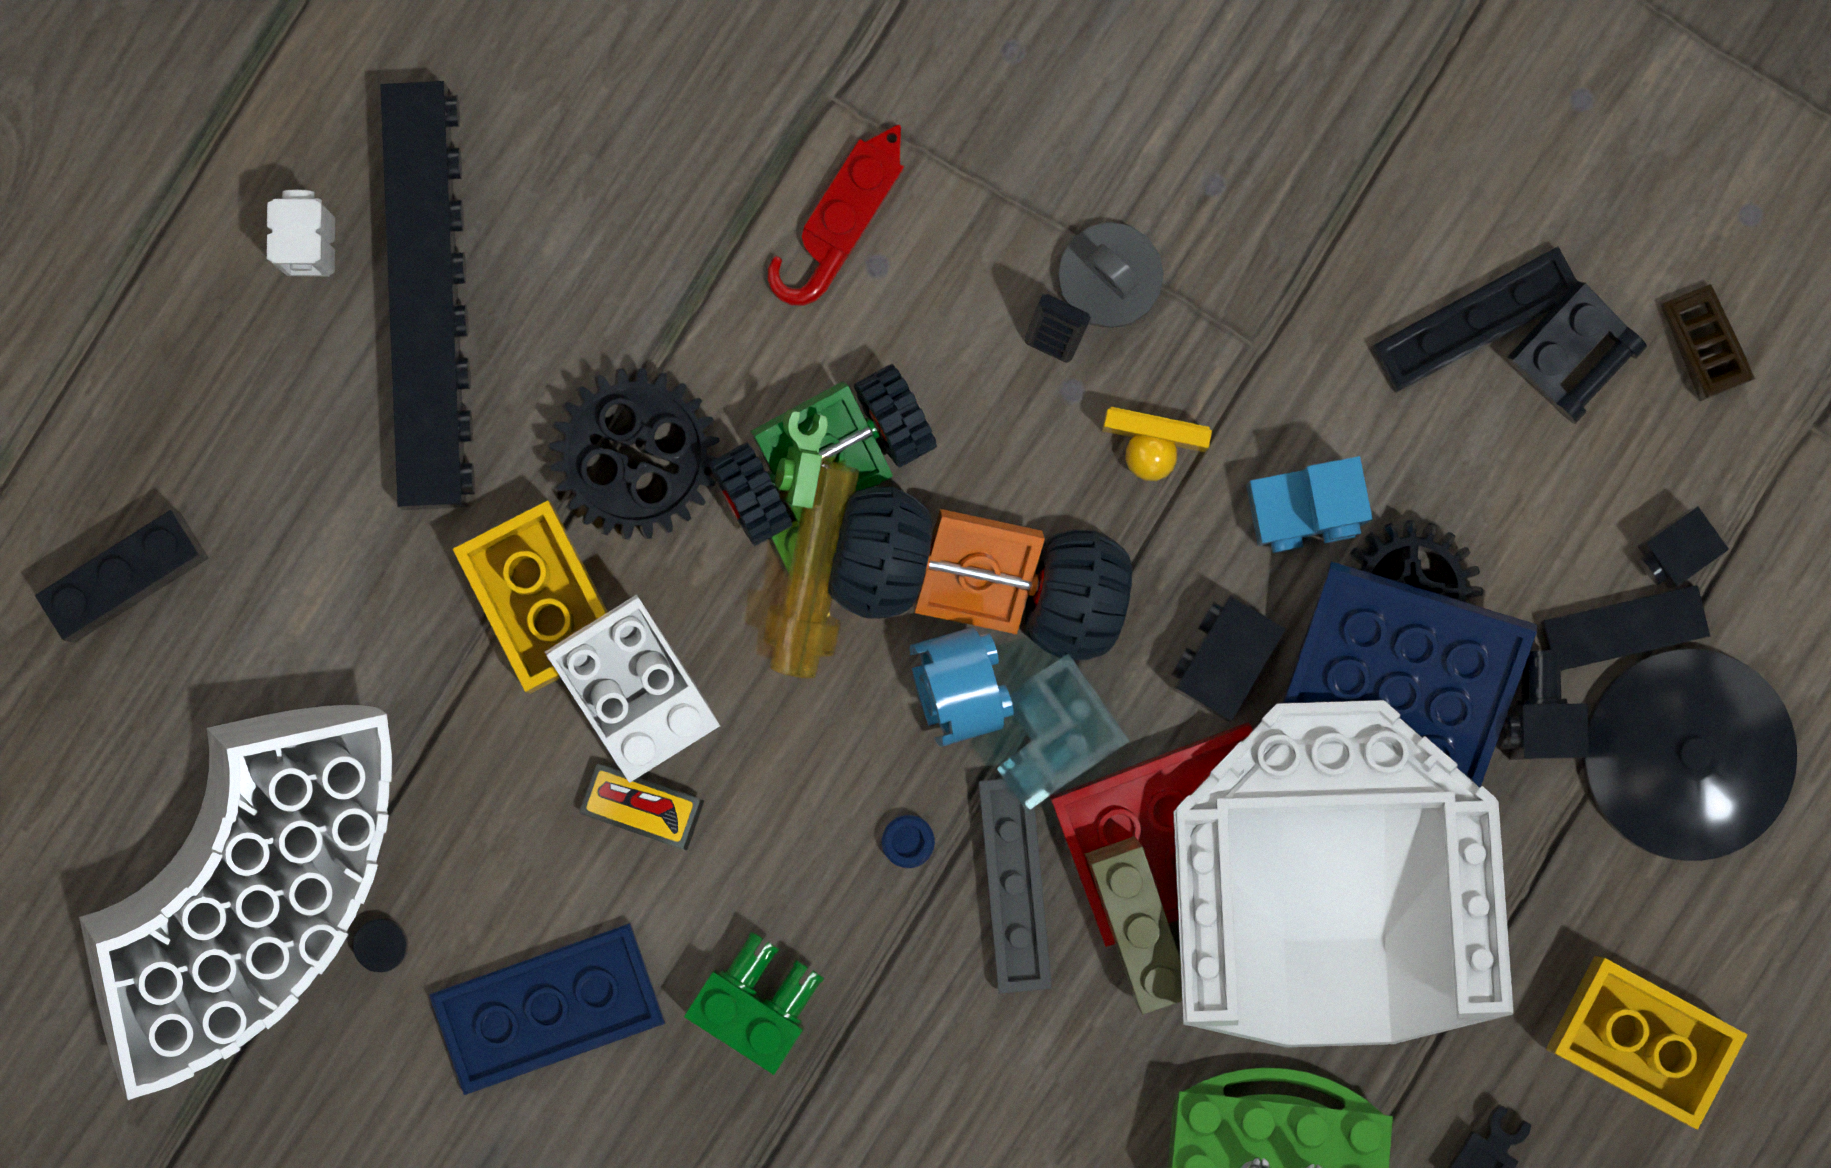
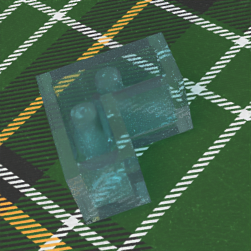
[997,654,1129,812]

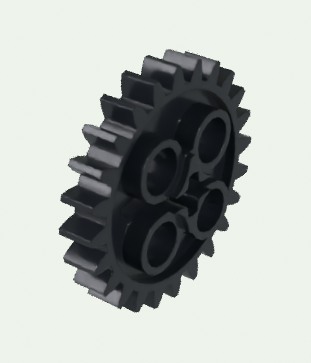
[547,368,720,540]

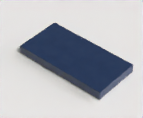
[429,923,666,1095]

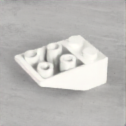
[545,594,720,783]

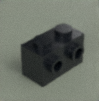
[1171,596,1285,722]

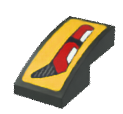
[580,763,705,851]

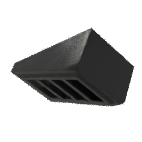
[1025,293,1091,363]

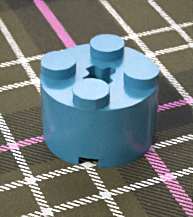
[910,627,1014,747]

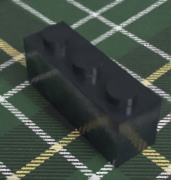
[35,510,209,643]

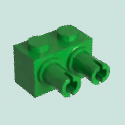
[684,931,825,1075]

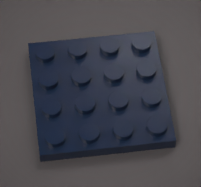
[1282,561,1537,788]

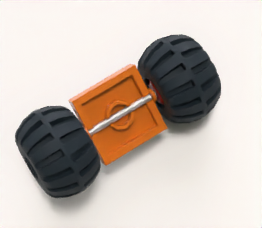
[826,487,1132,661]

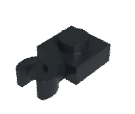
[1447,1105,1531,1168]

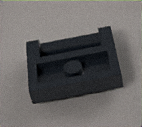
[1506,281,1647,424]

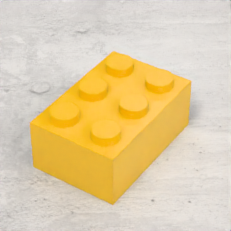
[453,500,608,694]
[1545,956,1748,1130]

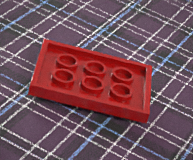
[1050,722,1253,947]

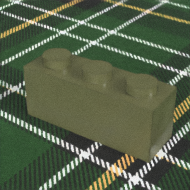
[1085,836,1182,1015]

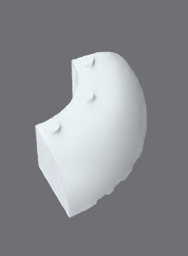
[79,705,392,1100]

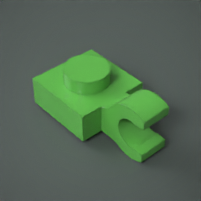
[775,409,828,509]

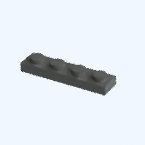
[978,776,1052,994]

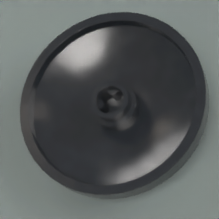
[1582,649,1797,861]

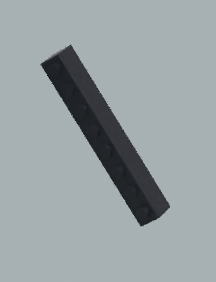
[380,81,475,510]

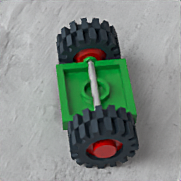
[709,364,937,546]

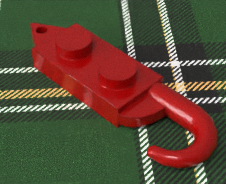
[767,125,904,306]

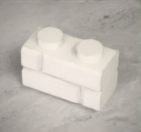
[267,190,335,277]

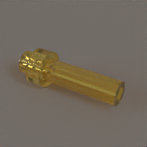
[762,460,859,678]

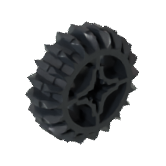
[1348,520,1483,602]

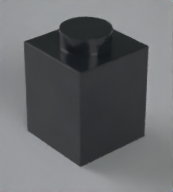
[1638,506,1729,589]

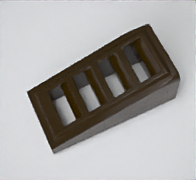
[1661,284,1755,401]

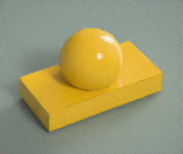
[1102,407,1212,481]

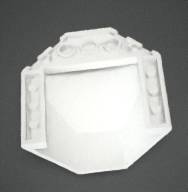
[1174,700,1513,1048]

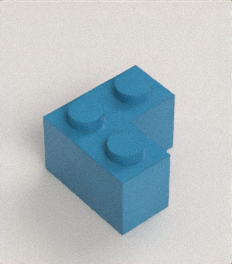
[1246,456,1373,553]

